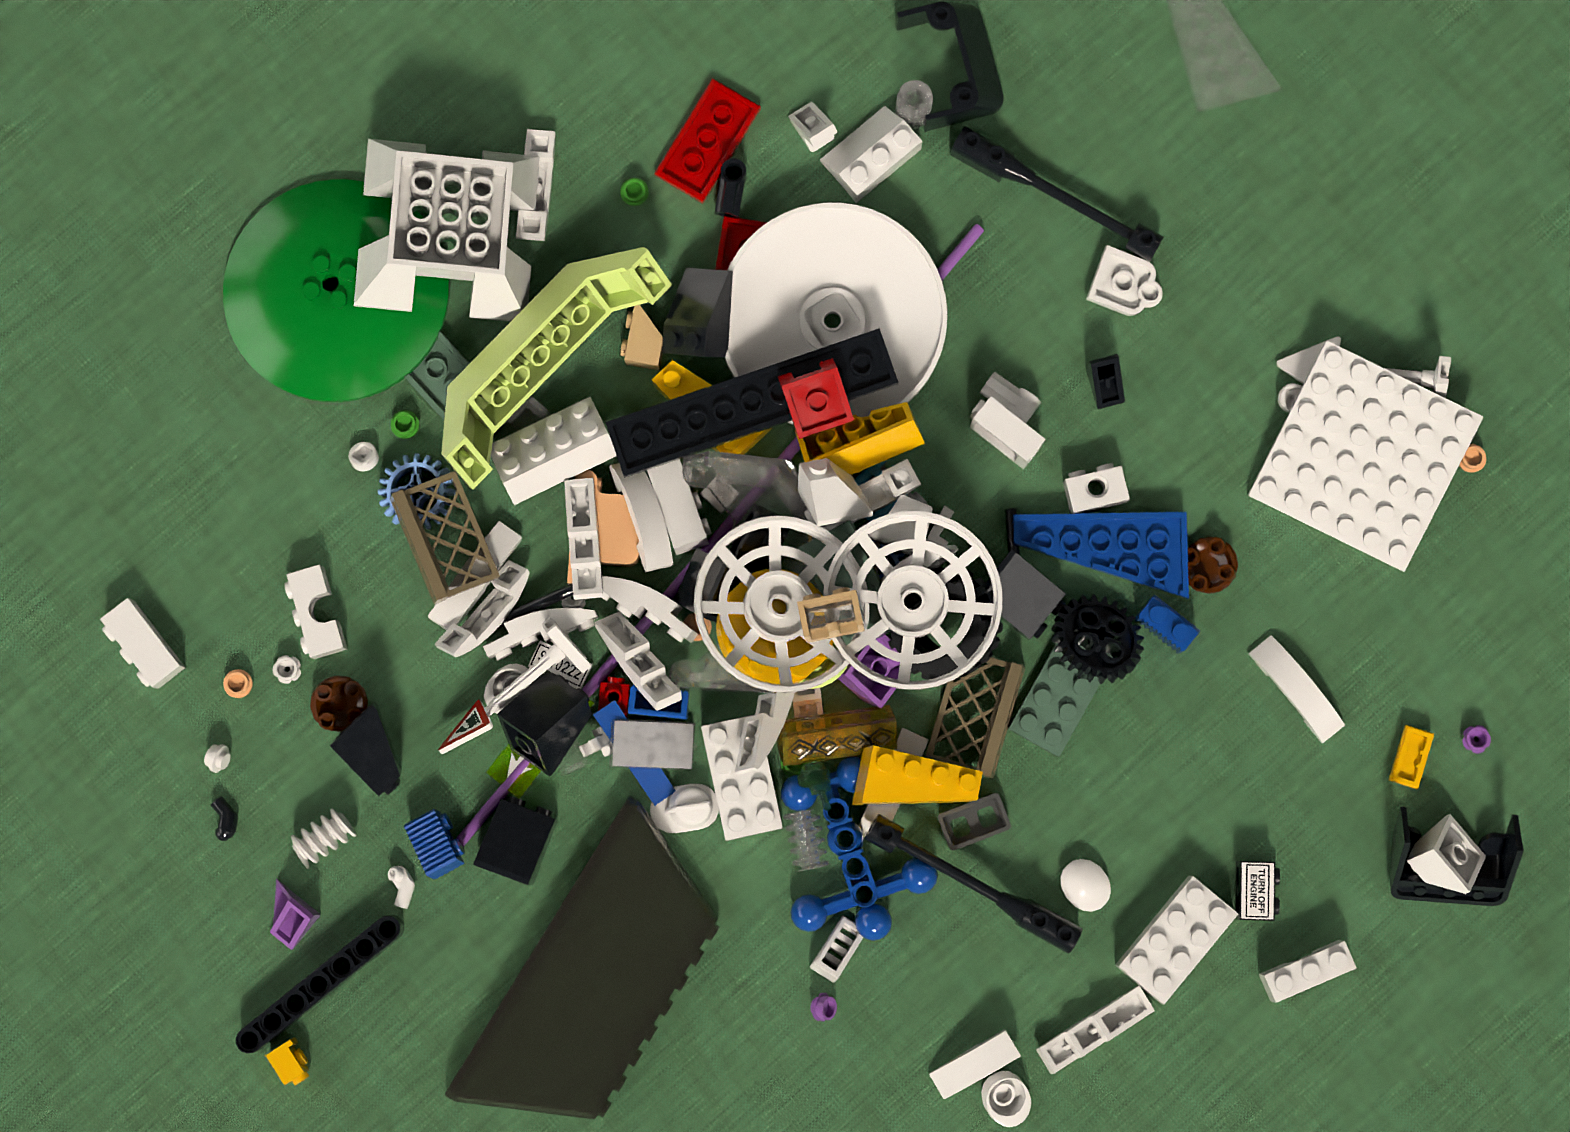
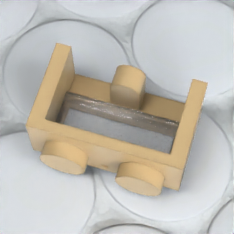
[797,587,865,643]

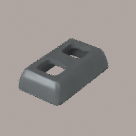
[938,793,1011,851]

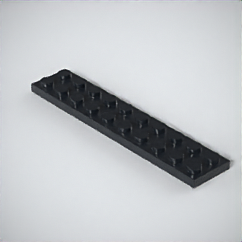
[605,328,899,478]

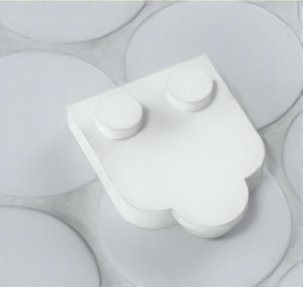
[1086,245,1163,316]

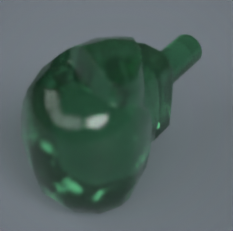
[797,761,832,811]

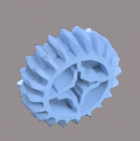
[378,453,456,530]

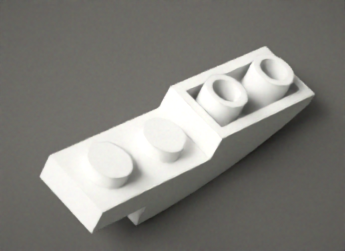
[602,576,698,643]
[483,608,599,661]

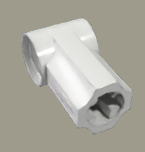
[980,372,1041,423]

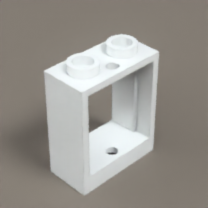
[970,396,1046,469]

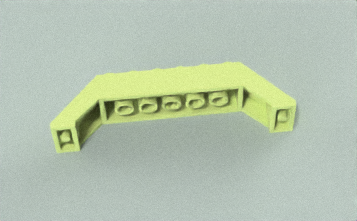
[441,247,672,489]

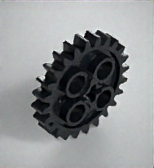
[1051,594,1144,684]

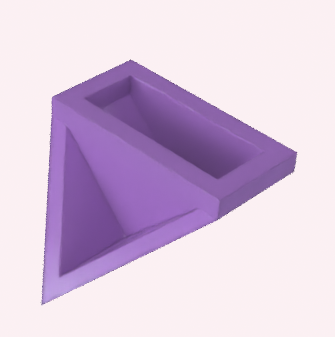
[270,879,321,950]

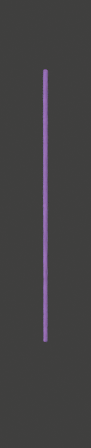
[456,224,984,847]

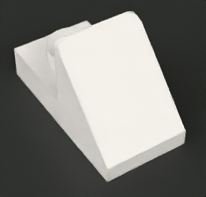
[788,101,837,152]

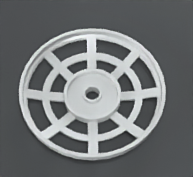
[823,511,1002,690]
[694,516,869,693]

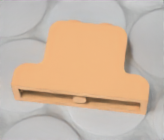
[567,470,640,584]

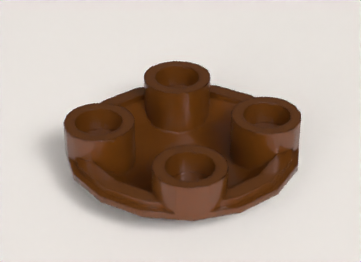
[1188,537,1238,594]
[310,675,368,732]

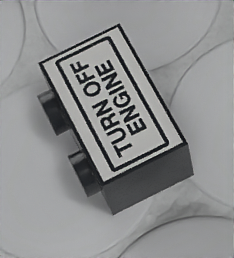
[1235,861,1280,921]

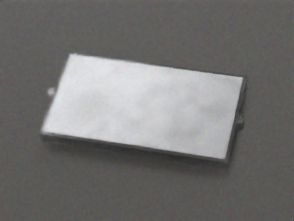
[608,719,697,770]

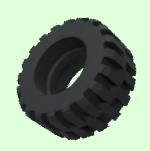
[888,566,1003,680]

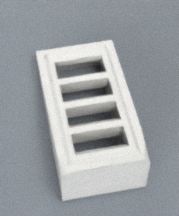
[810,916,863,983]

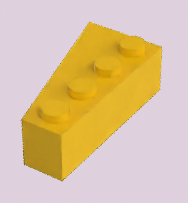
[651,360,773,467]
[794,402,925,475]
[852,745,983,805]

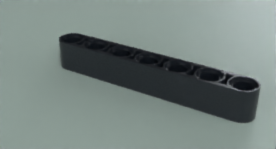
[236,915,404,1054]

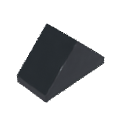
[1086,354,1125,409]

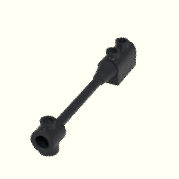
[950,126,1164,262]
[865,814,1083,954]

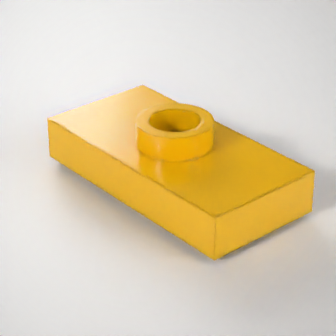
[1388,725,1434,789]

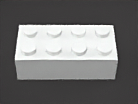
[491,397,617,505]
[701,715,783,841]
[1115,876,1238,1004]

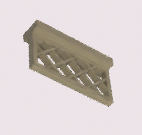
[390,471,500,605]
[925,657,1025,779]

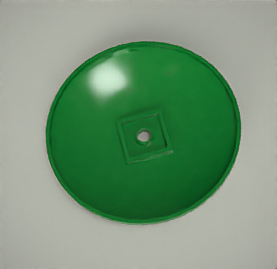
[223,179,450,402]

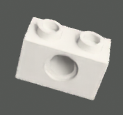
[1063,463,1130,514]

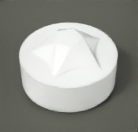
[1277,383,1302,413]
[348,442,379,471]

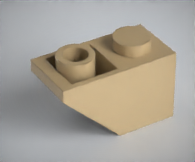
[620,305,663,370]

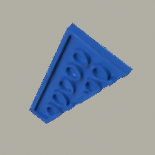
[1013,512,1189,599]

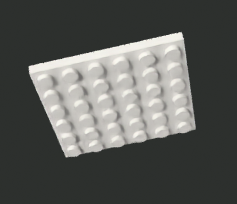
[1248,340,1483,572]

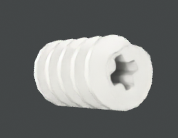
[291,808,357,869]

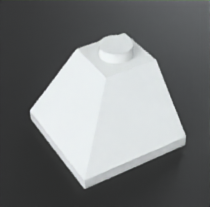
[797,458,873,526]
[1407,814,1486,894]

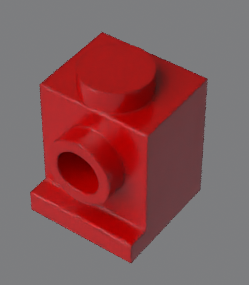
[598,677,631,719]

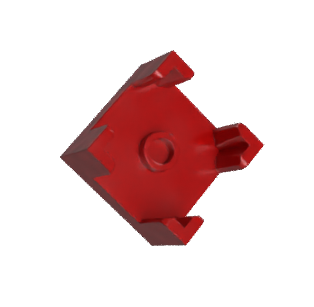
[778,358,854,439]

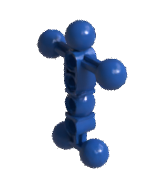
[781,756,938,941]

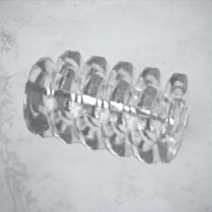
[895,80,933,129]
[783,809,829,872]

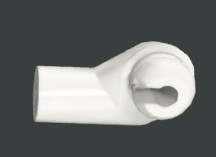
[387,866,415,909]

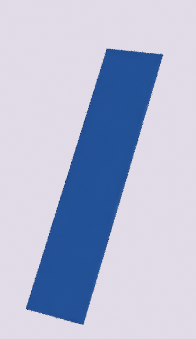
[593,700,676,806]

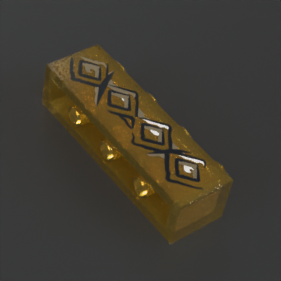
[777,705,897,766]

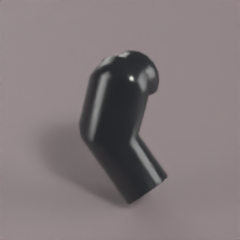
[211,796,238,841]

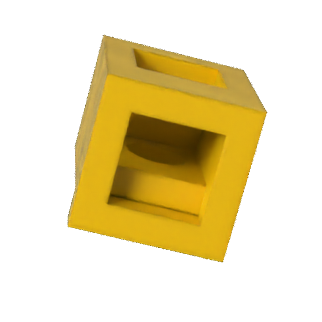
[265,1038,309,1086]

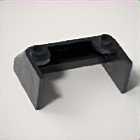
[895,1,1004,132]
[1390,806,1524,906]

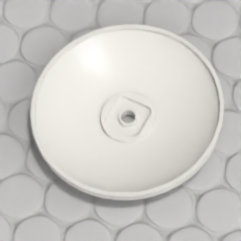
[725,203,947,425]

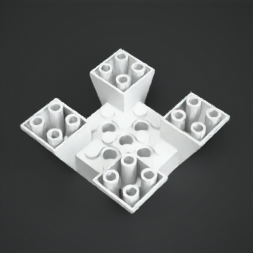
[354,139,540,321]

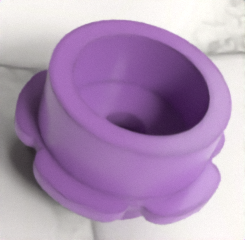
[1462,725,1491,754]
[810,993,837,1021]

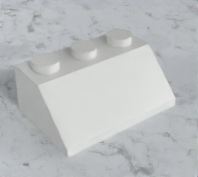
[820,106,922,203]

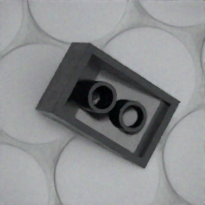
[662,268,733,357]

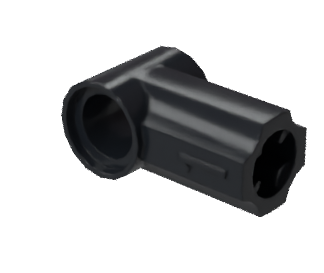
[714,158,747,218]

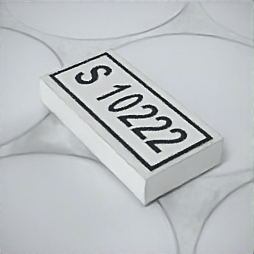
[528,641,593,689]

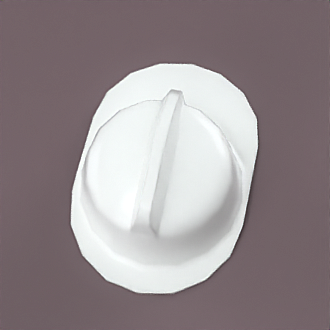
[650,784,719,833]

